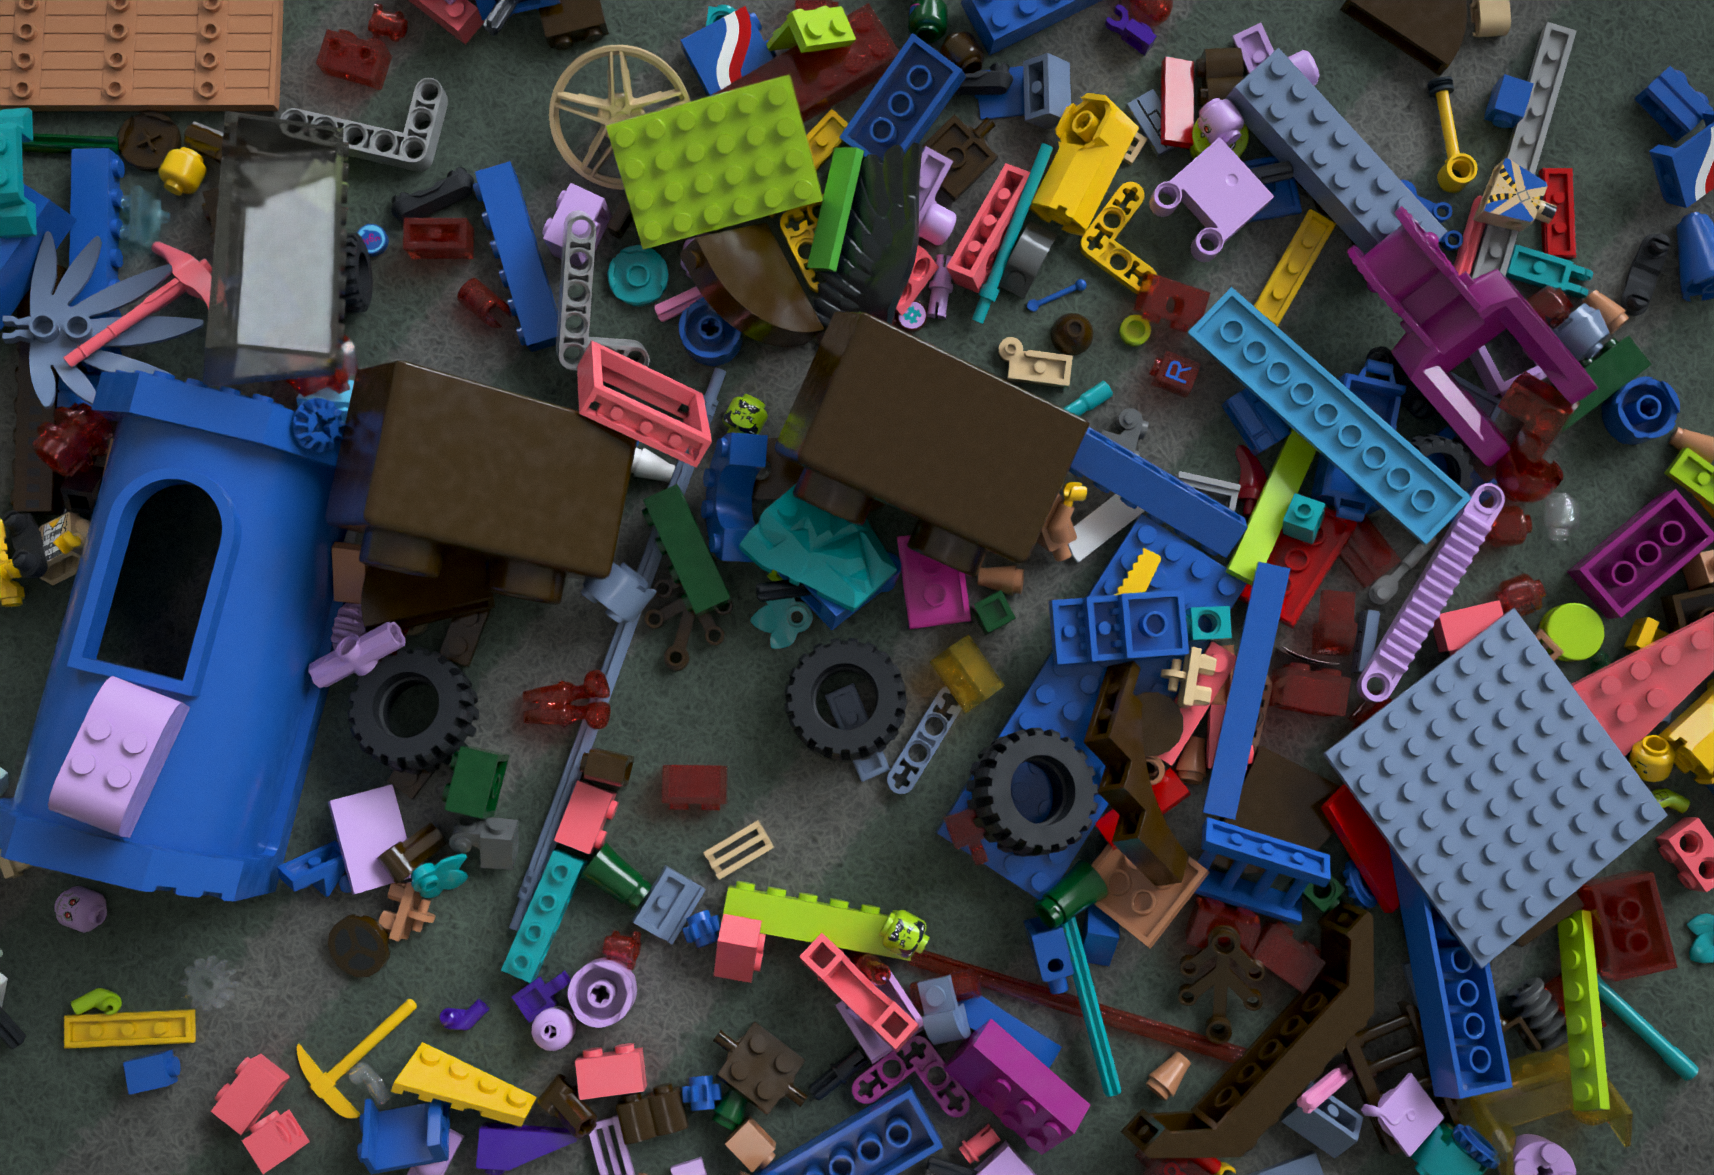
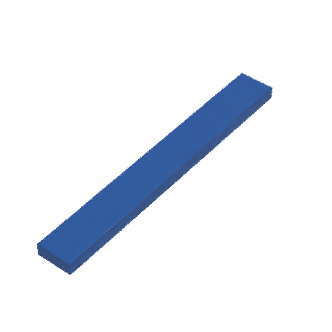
[1202,562,1291,820]

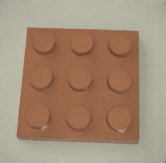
[1091,844,1210,949]

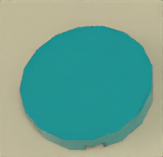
[607,245,669,307]

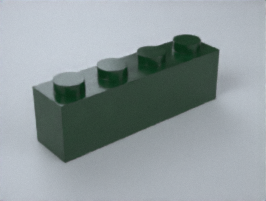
[1522,335,1652,443]
[641,484,733,617]

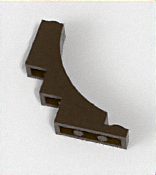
[1083,660,1189,886]

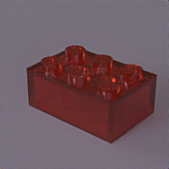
[1579,870,1678,982]

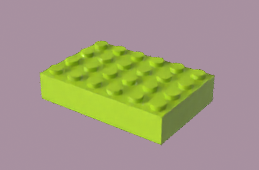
[606,74,823,250]

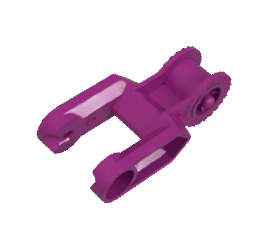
[1347,206,1598,467]

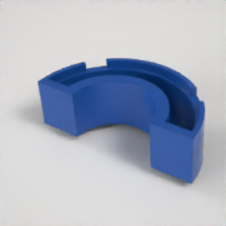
[701,432,768,562]

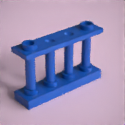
[1194,817,1331,925]

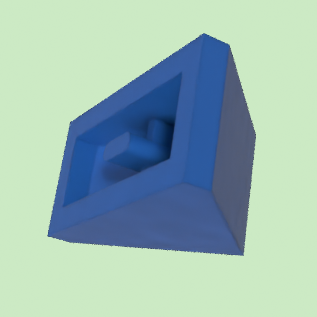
[1081,904,1119,966]

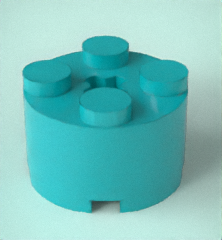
[1410,1123,1488,1175]

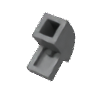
[998,221,1058,299]

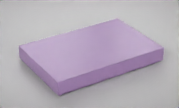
[328,784,411,895]

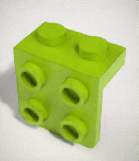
[766,6,856,53]

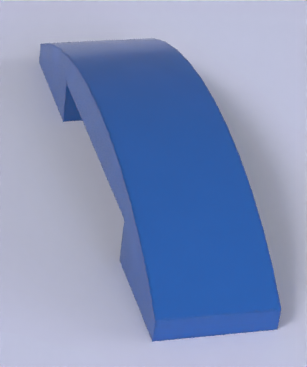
[952,977,1062,1068]

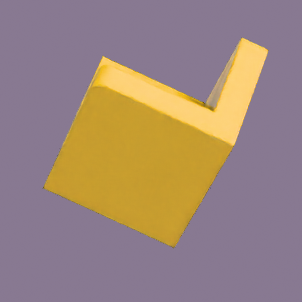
[1624,617,1669,652]

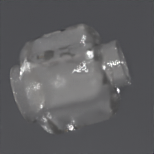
[1537,493,1581,541]

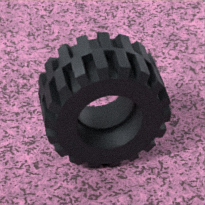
[310,233,373,314]

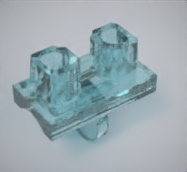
[120,185,170,248]

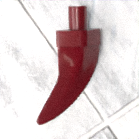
[1235,445,1267,518]

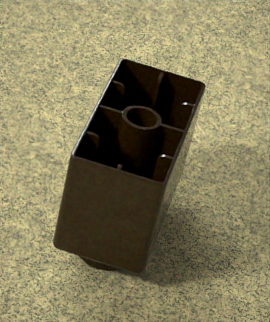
[775,312,1090,577]
[325,360,637,605]

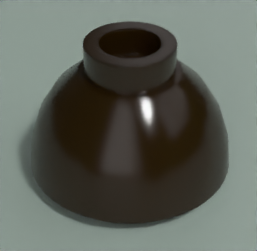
[1051,313,1093,356]

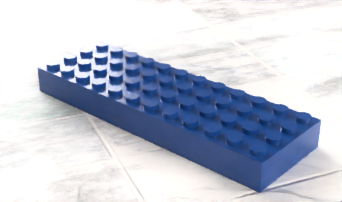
[936,514,1247,900]

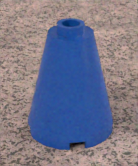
[1676,212,1714,302]

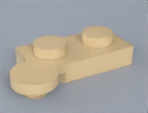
[998,337,1073,388]

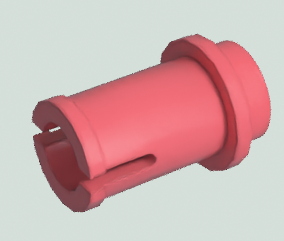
[959,1124,1001,1164]

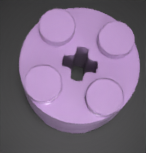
[568,957,637,1028]
[1499,1134,1576,1175]

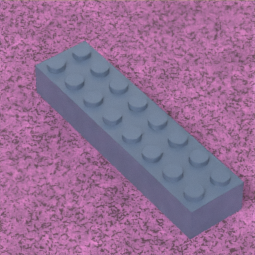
[1225,48,1447,254]

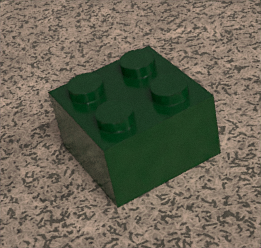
[442,746,510,819]

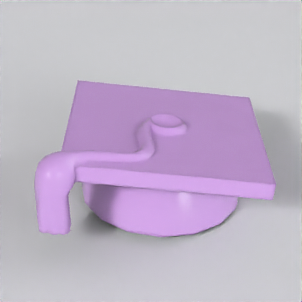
[1361,1073,1444,1157]

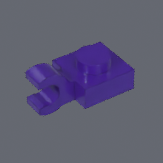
[1104,4,1157,56]
[511,971,571,1023]

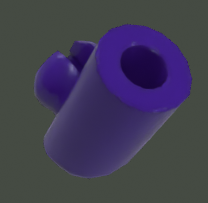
[439,998,490,1031]

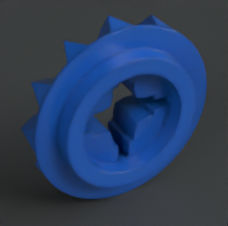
[293,398,346,452]
[1343,859,1378,909]
[1453,1124,1501,1169]

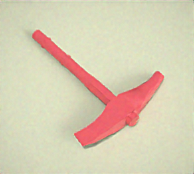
[63,242,229,368]

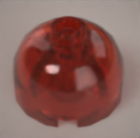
[1495,442,1563,503]

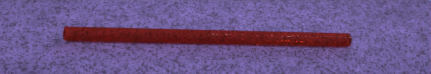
[908,950,1268,1069]

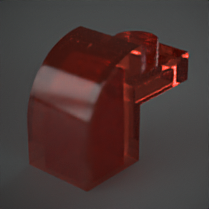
[1311,590,1357,657]

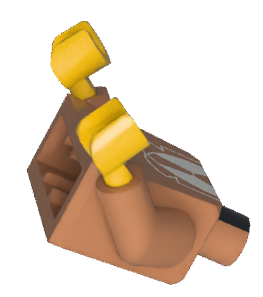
[1037,482,1087,561]

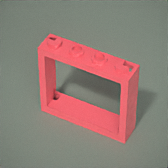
[577,340,712,468]

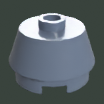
[1552,303,1610,362]

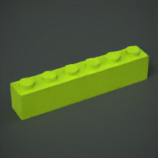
[722,881,911,961]

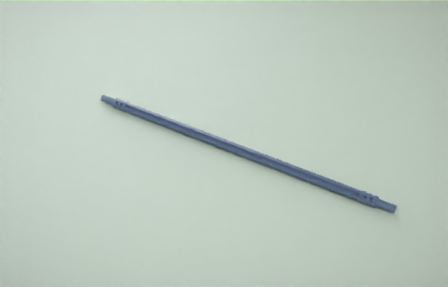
[509,368,726,931]

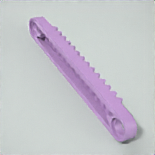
[1357,483,1505,702]

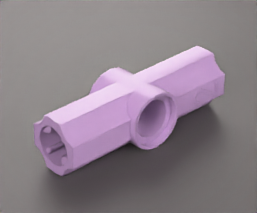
[308,621,405,688]

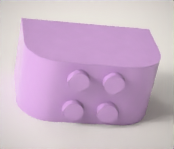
[48,676,190,838]

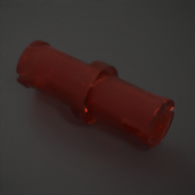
[848,951,891,985]

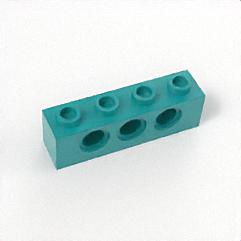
[501,849,588,983]

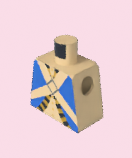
[1473,158,1557,231]

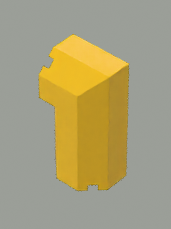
[1030,93,1139,236]
[1658,678,1714,784]

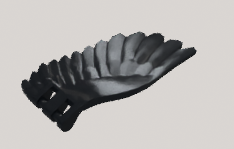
[813,142,922,352]

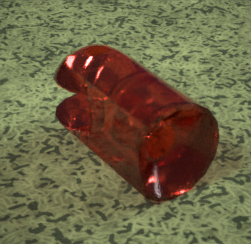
[457,278,511,328]

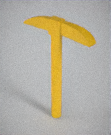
[297,999,417,1119]

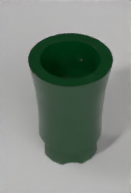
[579,842,652,911]
[1034,861,1108,929]

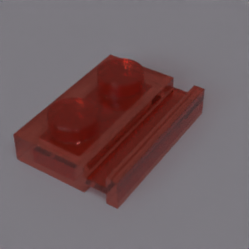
[1339,514,1401,588]

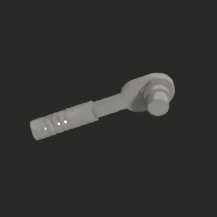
[1369,537,1438,605]

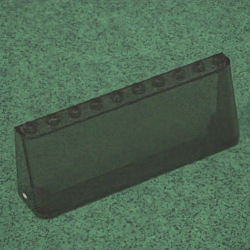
[203,111,349,386]

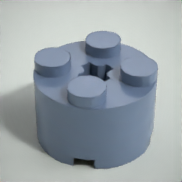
[581,557,657,624]

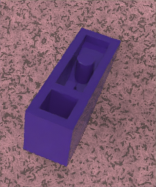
[476,1122,578,1175]

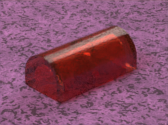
[910,968,982,1010]

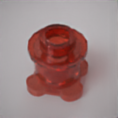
[368,3,408,42]
[603,931,642,970]

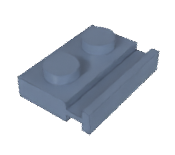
[632,865,706,944]

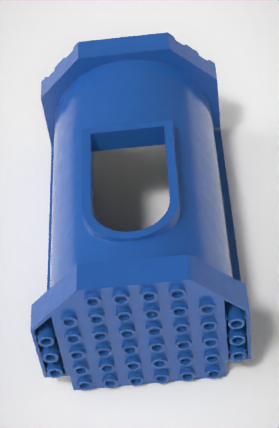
[0,370,348,902]

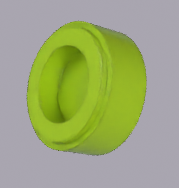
[1119,315,1151,347]

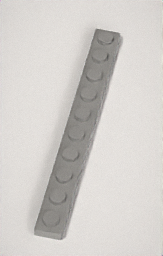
[1470,22,1576,279]

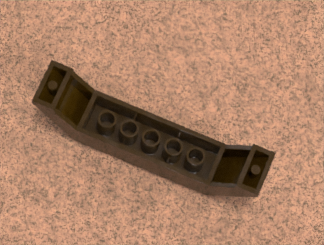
[1120,901,1374,1158]

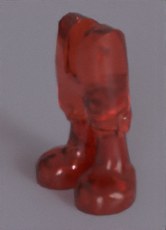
[523,670,611,730]

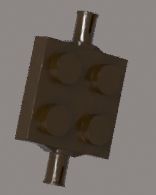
[922,114,998,202]
[713,1022,808,1115]

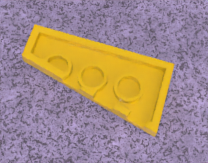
[391,1042,537,1127]

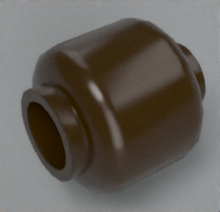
[940,32,985,74]

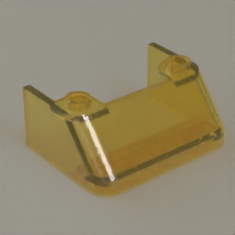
[1468,1043,1633,1175]

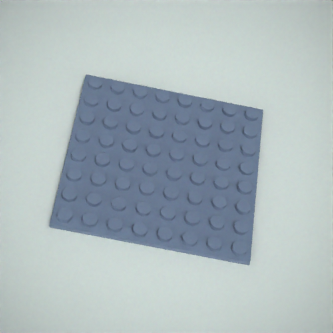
[1323,608,1668,968]

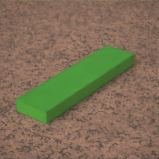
[807,147,864,272]

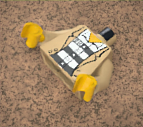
[0,506,90,585]

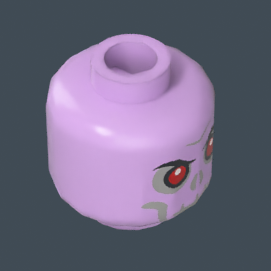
[1197,98,1244,146]
[55,886,107,933]
[531,1006,576,1051]

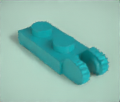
[1505,244,1593,299]

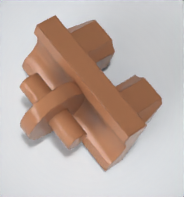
[378,882,436,941]

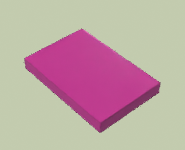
[897,535,971,630]

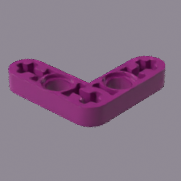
[852,1034,970,1118]

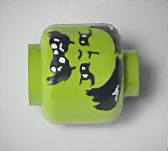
[722,394,768,435]
[879,910,930,958]

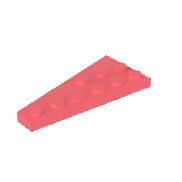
[1571,612,1714,757]

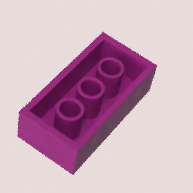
[1567,489,1714,619]
[944,1019,1090,1155]

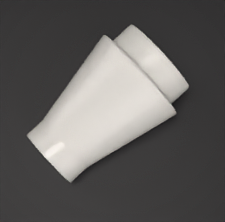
[631,448,675,483]

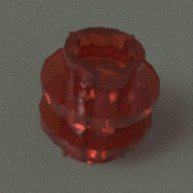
[32,402,113,476]

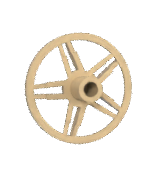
[549,45,690,190]

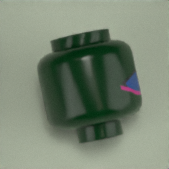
[908,0,948,43]

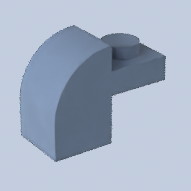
[917,975,971,1045]

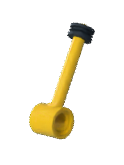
[1427,76,1478,193]

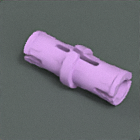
[926,254,953,319]

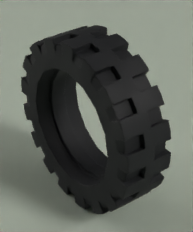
[1410,434,1473,492]

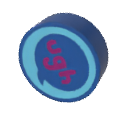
[357,224,389,256]

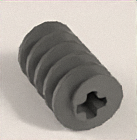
[1506,977,1568,1052]

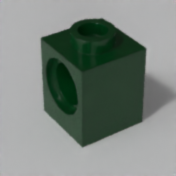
[971,590,1016,635]
[1289,874,1346,912]

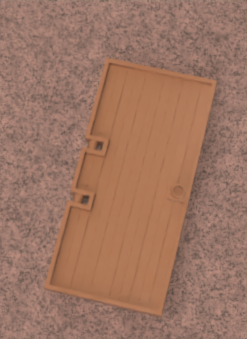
[0,0,283,111]

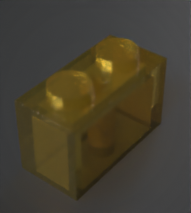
[930,634,1005,713]

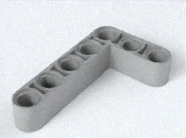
[280,78,448,172]
[556,210,650,371]

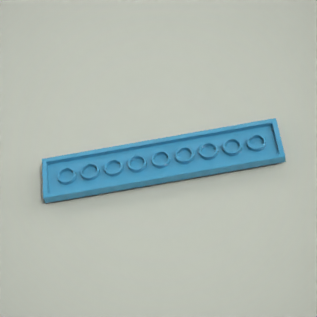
[1188,287,1472,546]

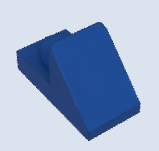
[277,841,346,897]

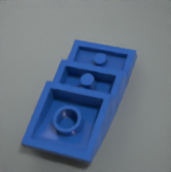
[1048,590,1189,665]

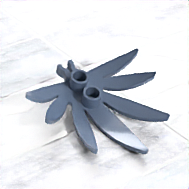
[2,231,204,409]

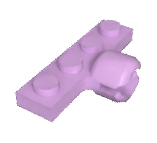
[1232,23,1319,86]
[919,146,956,245]

